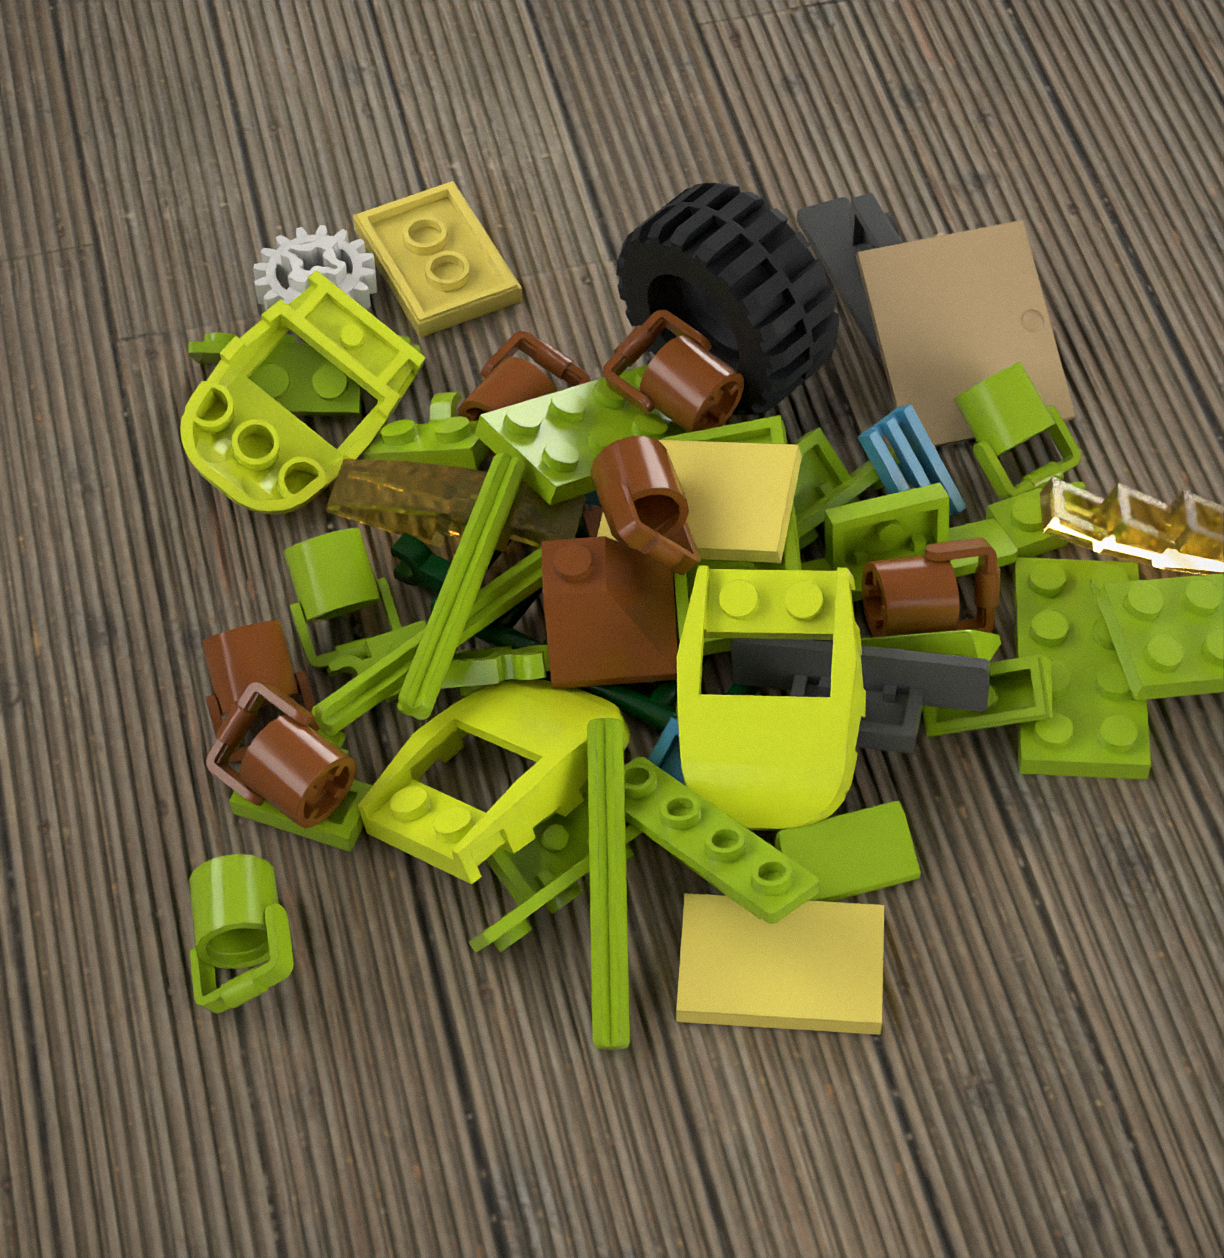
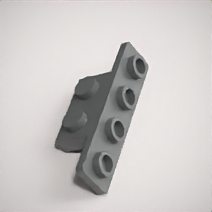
[797,193,903,369]
[731,638,990,754]

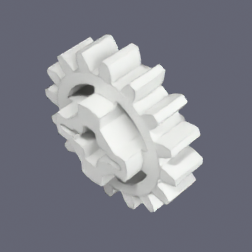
[253,225,377,311]

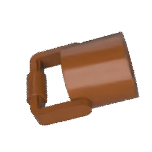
[603,310,744,433]
[458,331,590,457]
[590,436,701,575]
[862,538,1000,637]
[201,620,320,764]
[206,682,356,829]

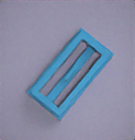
[857,404,967,520]

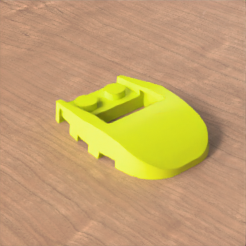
[180,270,426,515]
[676,565,866,831]
[357,679,630,885]

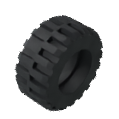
[616,183,839,415]

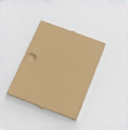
[856,220,1076,448]

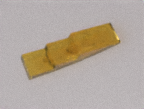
[326,459,587,552]
[1040,477,1224,575]

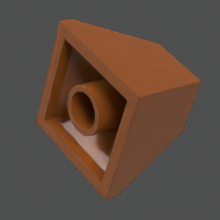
[541,536,678,689]

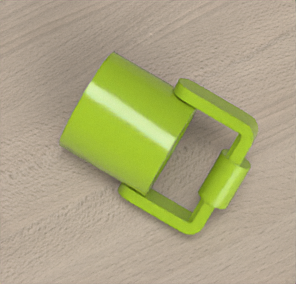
[954,361,1081,500]
[283,528,401,670]
[189,854,294,1014]

